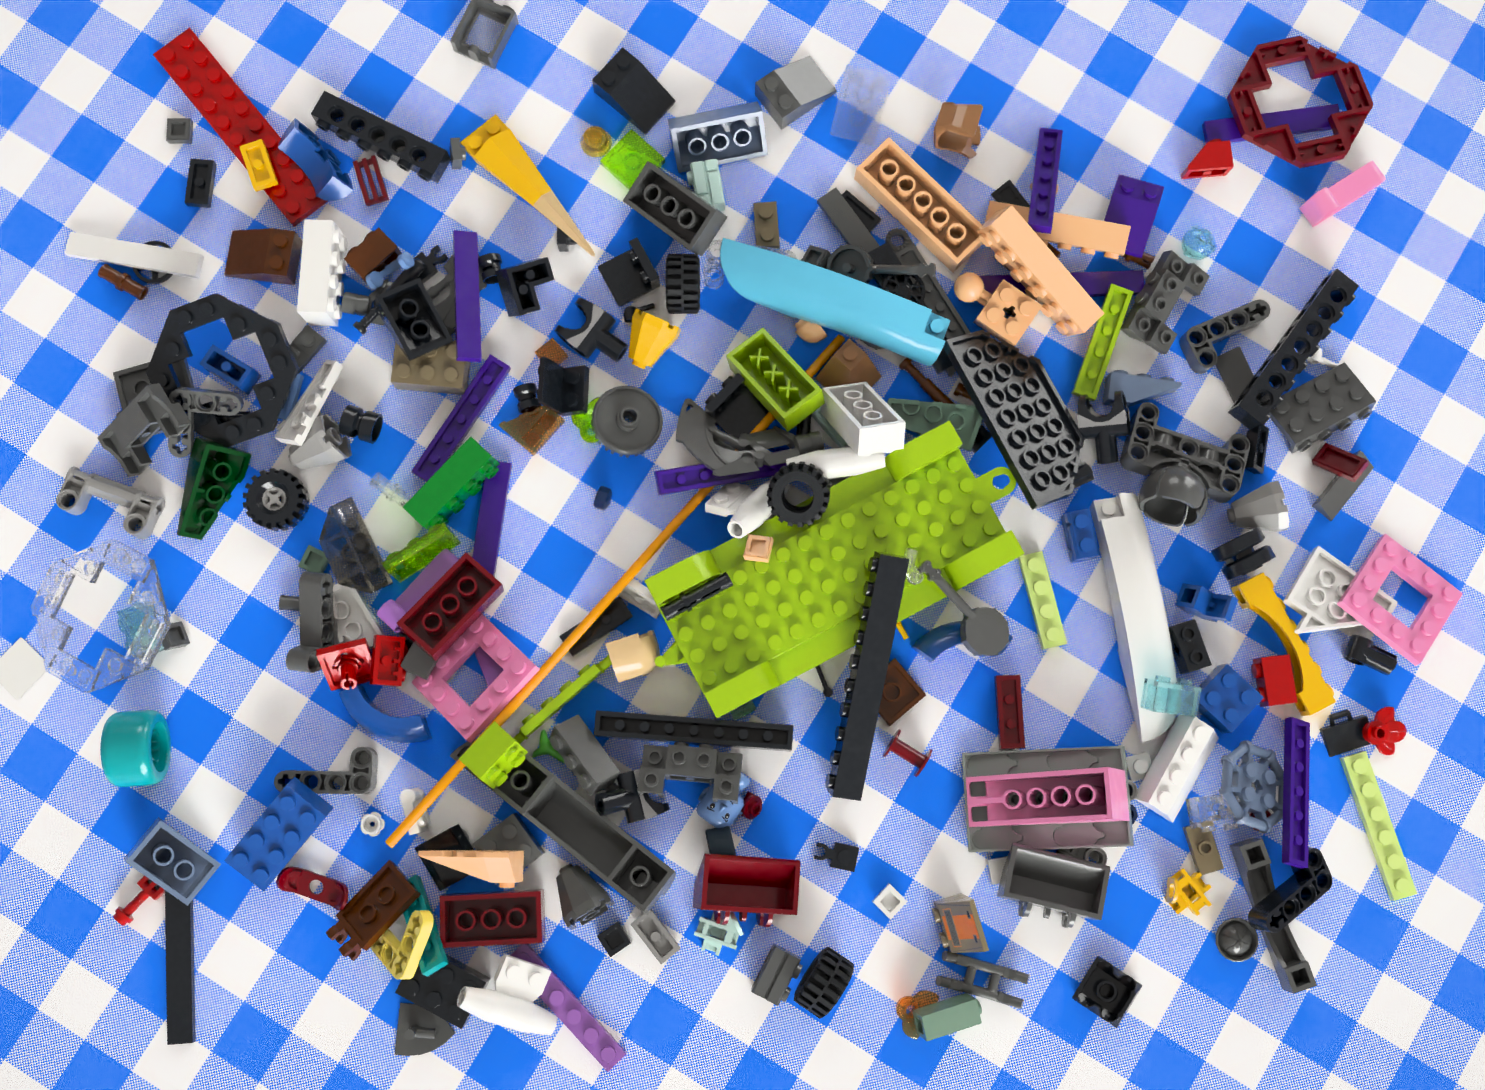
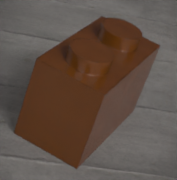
[344,227,402,286]

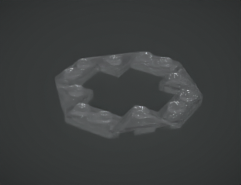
[31,539,171,693]

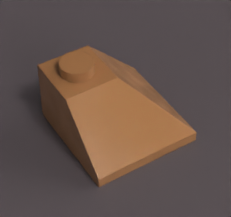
[815,338,882,387]

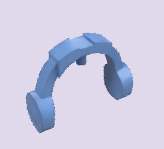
[365,251,415,290]

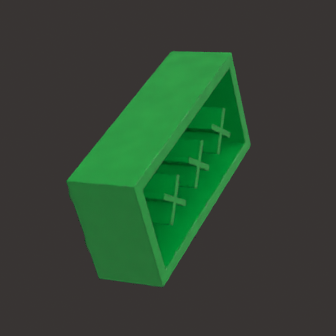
[403,437,500,533]

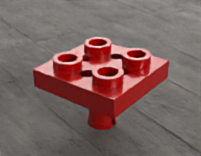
[316,638,372,691]

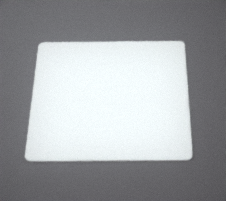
[0,638,51,700]

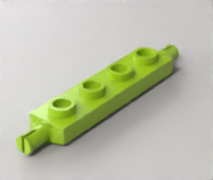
[513,654,612,744]

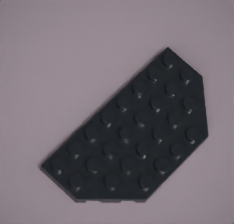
[943,330,1085,510]

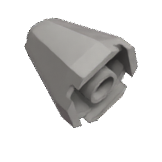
[288,414,352,470]
[1227,481,1289,532]

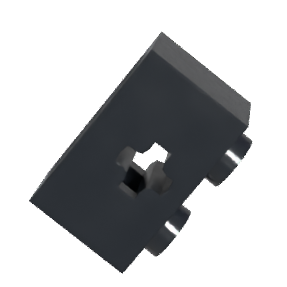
[1169,619,1212,674]

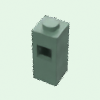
[912,993,982,1041]

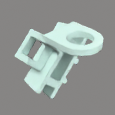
[694,911,744,956]

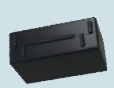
[1319,709,1370,757]

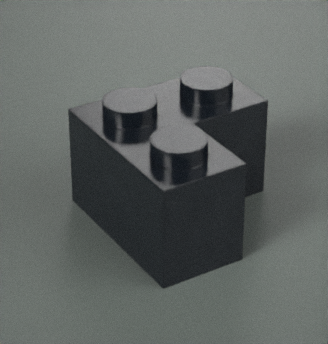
[495,257,555,317]

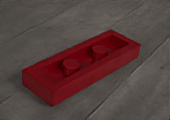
[994,675,1025,749]

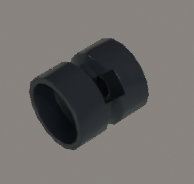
[339,405,383,444]

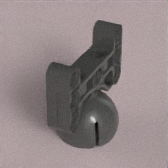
[1120,402,1250,527]

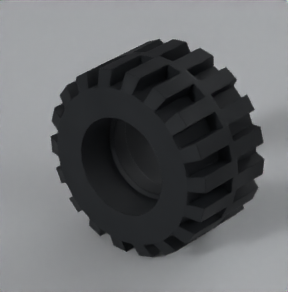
[665,254,700,314]
[767,461,830,527]
[794,947,854,1019]

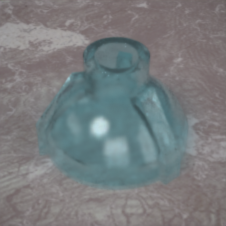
[1182,225,1217,260]

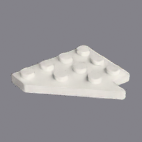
[1283,546,1398,634]

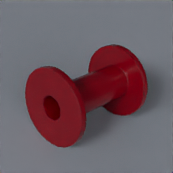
[882,729,933,777]

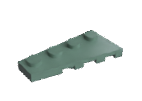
[887,398,983,452]

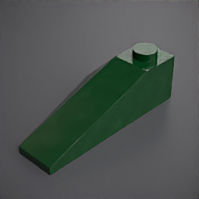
[177,437,252,540]

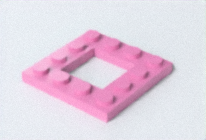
[1337,534,1463,666]
[411,614,540,743]

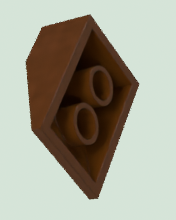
[224,228,303,285]

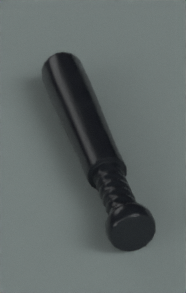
[353,258,426,335]

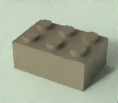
[390,341,471,395]

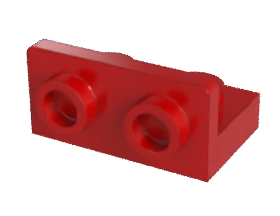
[370,635,408,687]

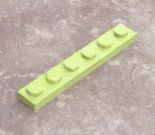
[1339,751,1417,901]

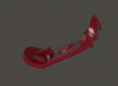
[276,866,349,911]

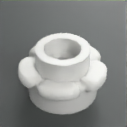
[360,812,385,837]

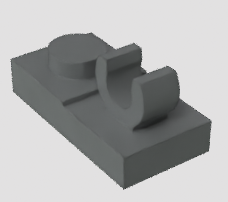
[290,325,327,374]

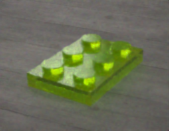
[381,523,461,583]

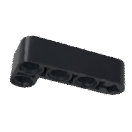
[1248,847,1333,933]

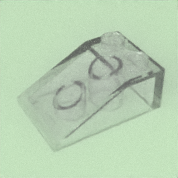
[830,65,893,146]

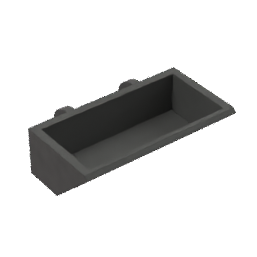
[997,843,1110,928]

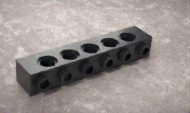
[311,91,451,183]

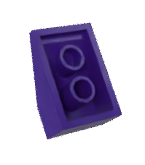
[1104,174,1164,258]

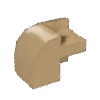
[605,630,660,683]

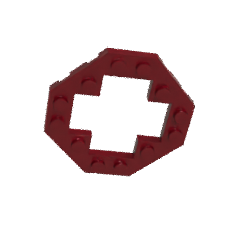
[1227,36,1374,168]

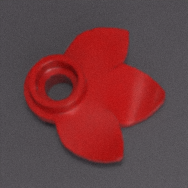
[1362,706,1407,755]

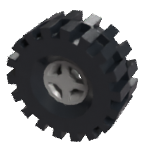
[243,468,310,531]

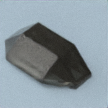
[319,497,393,594]

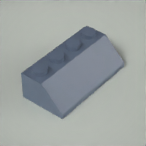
[667,101,768,173]

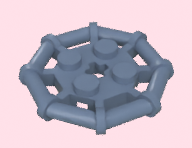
[1219,740,1284,834]

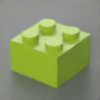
[459,721,528,789]

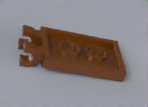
[326,860,421,961]

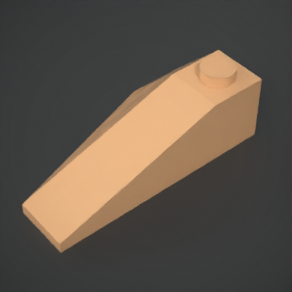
[418,850,524,888]

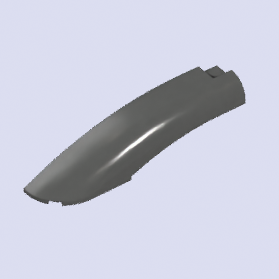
[450,739,676,915]

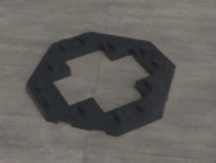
[146,293,299,447]

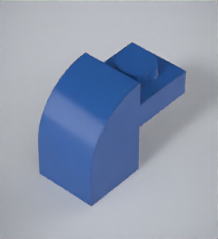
[1175,583,1238,622]

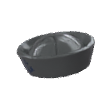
[1216,918,1258,962]

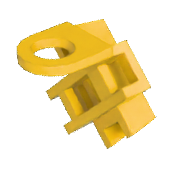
[1164,868,1212,916]

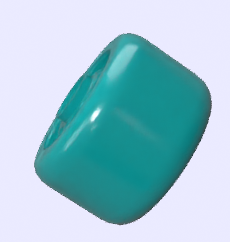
[100,710,171,787]

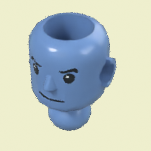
[696,773,750,828]

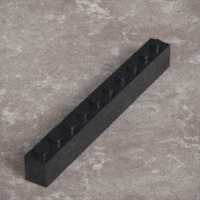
[825,551,909,801]

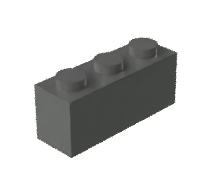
[549,714,620,796]

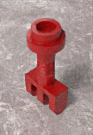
[113,876,165,926]

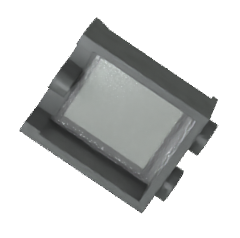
[450,0,519,69]

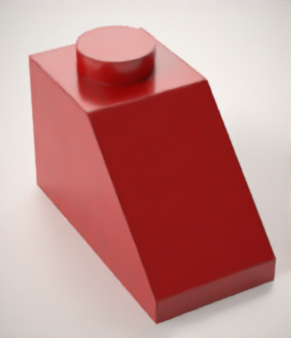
[1181,139,1234,179]

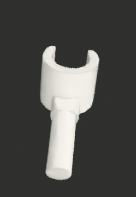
[1307,348,1338,368]

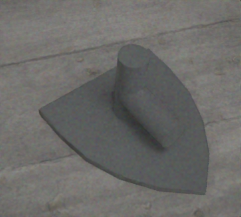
[394,1003,455,1056]

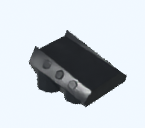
[415,824,474,891]
[1072,956,1143,1028]

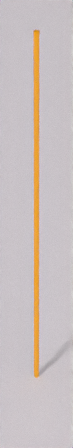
[385,334,845,848]

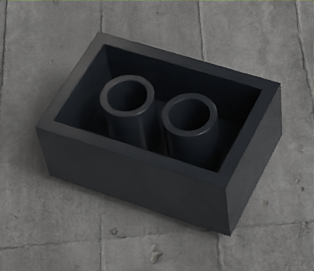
[395,954,491,1029]

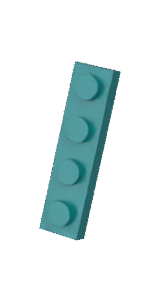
[403,875,449,977]

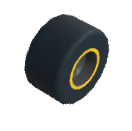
[705,826,736,856]

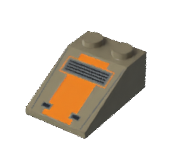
[932,893,989,953]

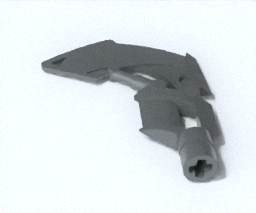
[341,254,487,335]
[676,399,824,476]

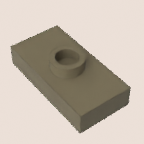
[1182,820,1224,875]

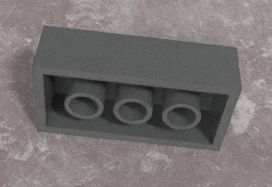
[623,161,728,256]

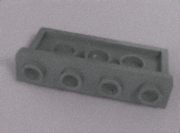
[1268,362,1376,454]

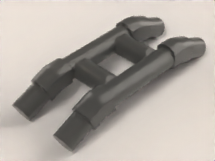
[935,951,1030,1009]

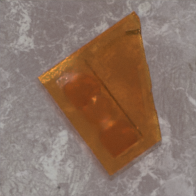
[499,405,565,456]

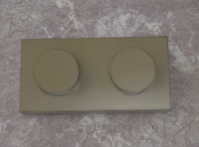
[753,201,780,250]

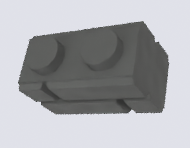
[751,943,803,1006]

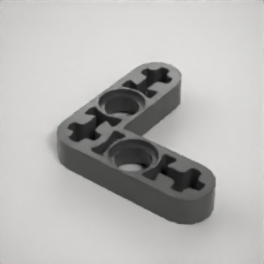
[168,387,244,458]

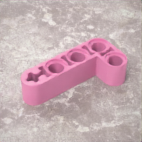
[1299,160,1386,227]

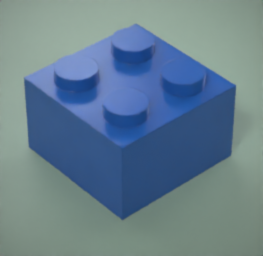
[1187,664,1264,734]

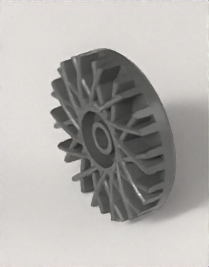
[591,386,663,458]

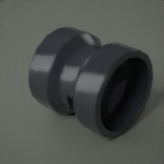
[478,253,502,284]
[513,383,542,414]

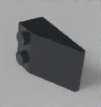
[592,47,676,135]
[374,278,453,361]

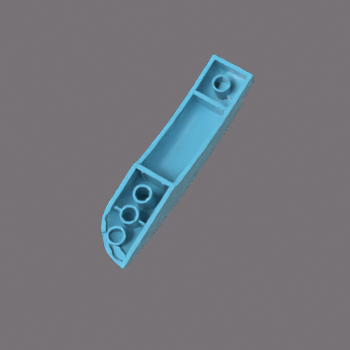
[720,238,950,366]

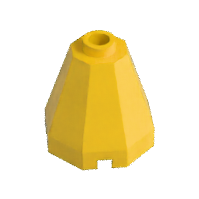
[628,308,682,370]

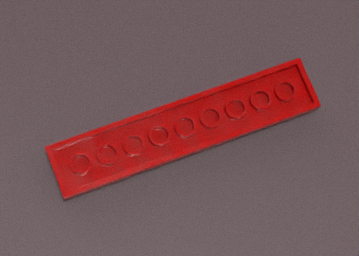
[153,27,328,227]

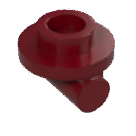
[741,791,762,819]

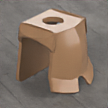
[934,102,983,159]

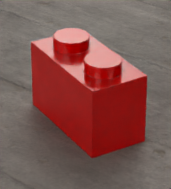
[1251,654,1298,707]

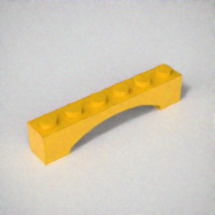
[1231,572,1336,716]

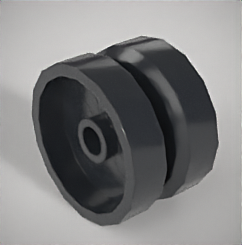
[1211,527,1276,581]

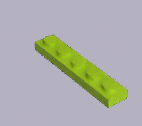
[1071,283,1134,402]

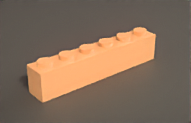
[985,200,1131,259]

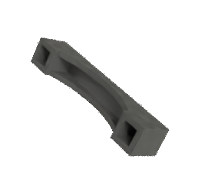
[1229,838,1317,994]

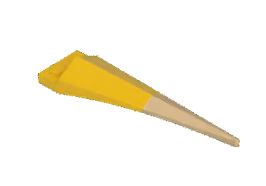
[460,114,595,257]

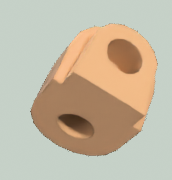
[794,320,828,343]

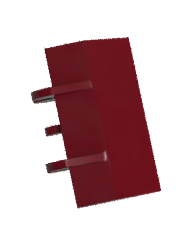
[693,853,801,927]

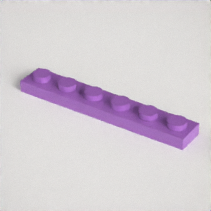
[510,944,627,1072]

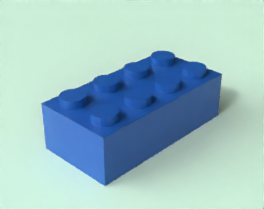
[224,777,334,891]

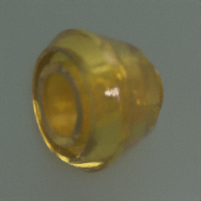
[580,126,612,157]

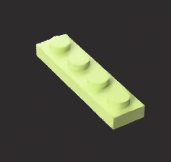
[1018,551,1067,650]

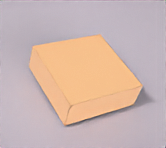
[743,534,774,563]

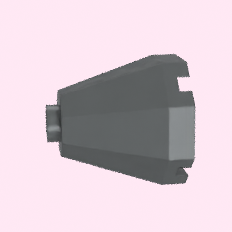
[556,864,615,930]

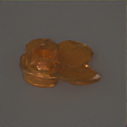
[896,990,939,1040]

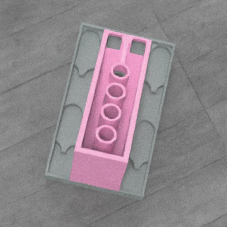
[962,746,1134,852]

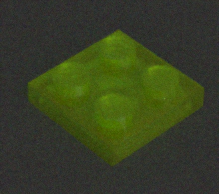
[600,129,665,190]

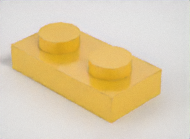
[239,139,278,192]

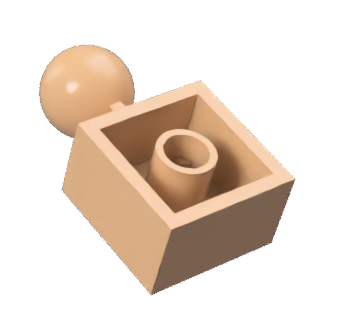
[954,272,1042,346]

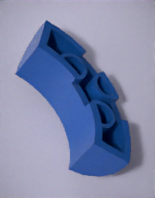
[278,118,353,201]
[911,621,1013,662]
[339,685,432,743]

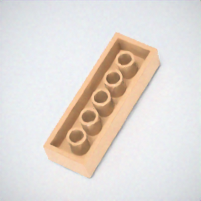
[854,137,983,273]
[976,205,1105,336]

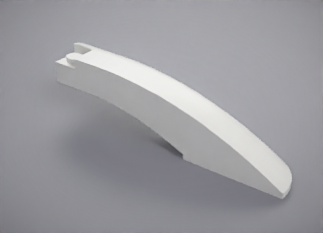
[1089,493,1179,743]

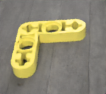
[370,910,434,980]

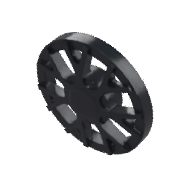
[881,274,925,305]

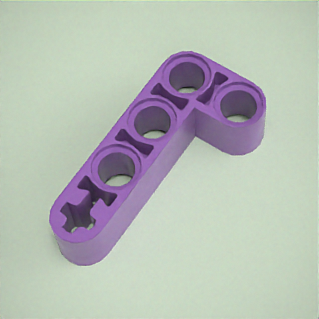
[376,548,459,634]

